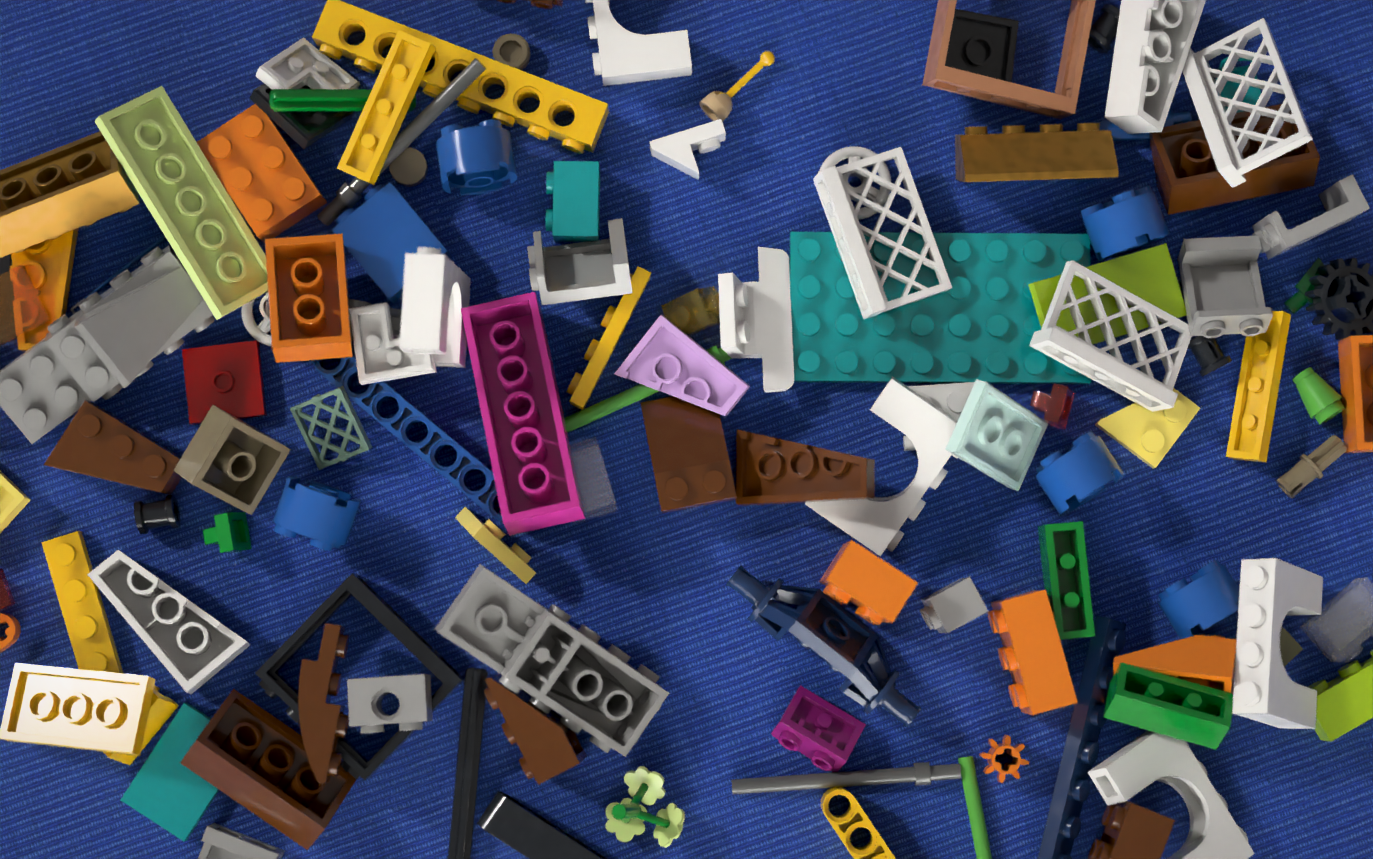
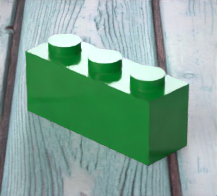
[1038,521,1095,640]
[1103,662,1233,750]

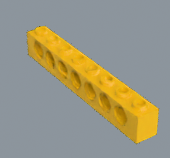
[312,0,609,154]

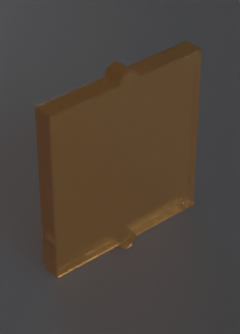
[0,264,50,346]

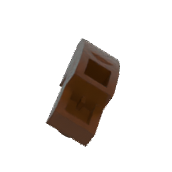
[298,623,349,784]

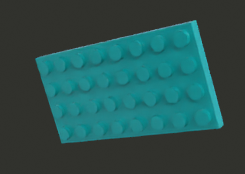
[790,232,1091,384]

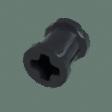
[1088,4,1120,54]
[1187,336,1232,377]
[134,494,181,535]

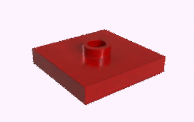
[182,340,267,425]

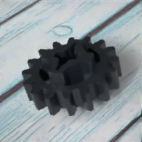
[1305,258,1373,340]

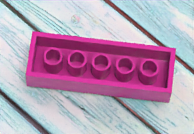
[461,292,585,536]

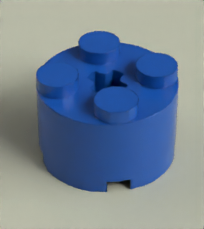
[436,119,517,195]
[1080,185,1170,261]
[1035,431,1125,516]
[273,476,361,551]
[1158,560,1240,639]

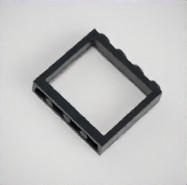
[255,573,465,781]

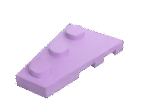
[614,315,750,416]

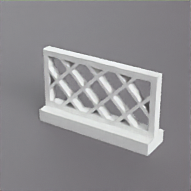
[1182,18,1313,188]
[813,147,952,320]
[1029,260,1192,412]

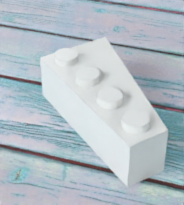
[1105,0,1206,134]
[87,550,250,694]

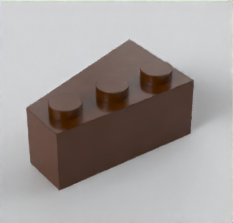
[44,400,182,495]

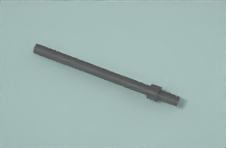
[317,58,486,226]
[731,762,961,795]

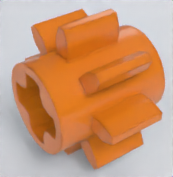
[979,734,1029,783]

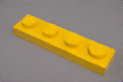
[337,30,436,185]
[566,266,651,410]
[1226,311,1291,463]
[41,531,124,674]

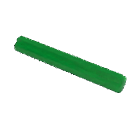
[269,89,416,112]

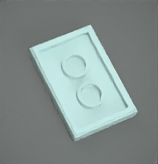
[945,379,1048,491]

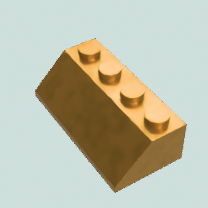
[955,123,1119,182]
[0,131,140,258]

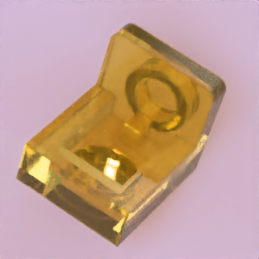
[661,286,720,336]

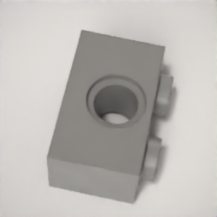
[920,577,988,633]
[347,674,433,734]

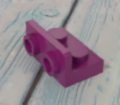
[771,685,866,772]

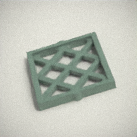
[290,386,373,470]

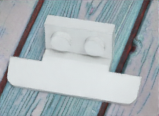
[718,247,794,393]

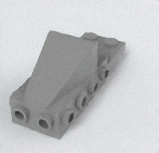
[0,245,215,444]
[435,564,669,757]

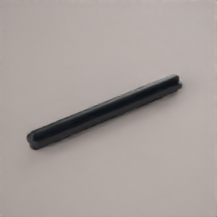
[447,667,488,859]

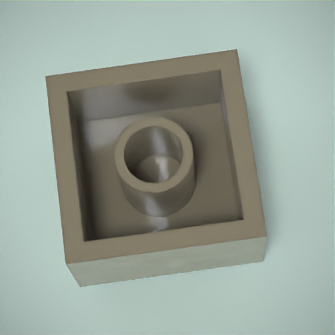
[173,405,291,515]

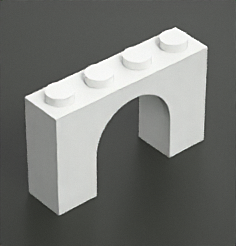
[585,0,692,86]
[400,247,471,368]
[805,376,958,556]
[1232,558,1323,729]
[1087,730,1255,859]

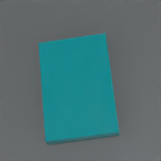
[121,702,219,842]

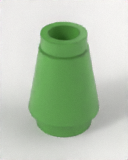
[1292,367,1345,425]

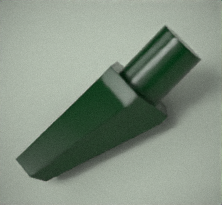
[1284,257,1324,314]

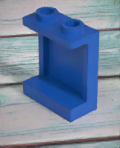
[332,182,451,304]

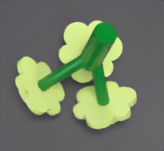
[605,766,685,848]

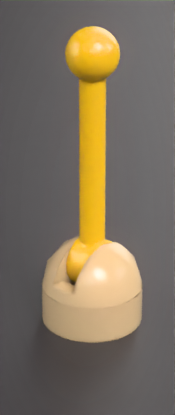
[699,51,775,122]

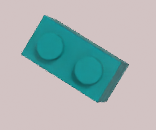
[545,161,600,242]

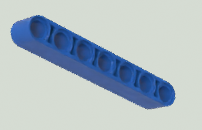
[312,356,503,522]

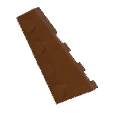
[736,429,875,506]

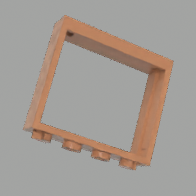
[922,0,1096,119]

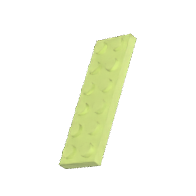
[95,86,268,320]

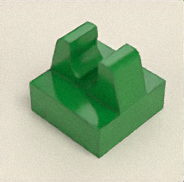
[203,512,252,553]

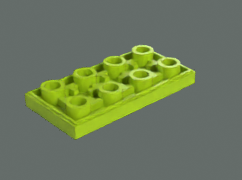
[1028,243,1187,345]

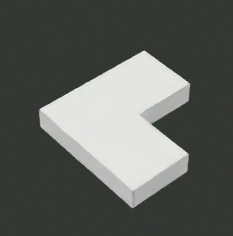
[255,38,360,90]
[349,302,437,385]

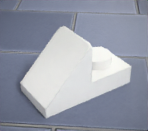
[650,119,726,179]

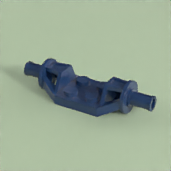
[726,565,921,727]

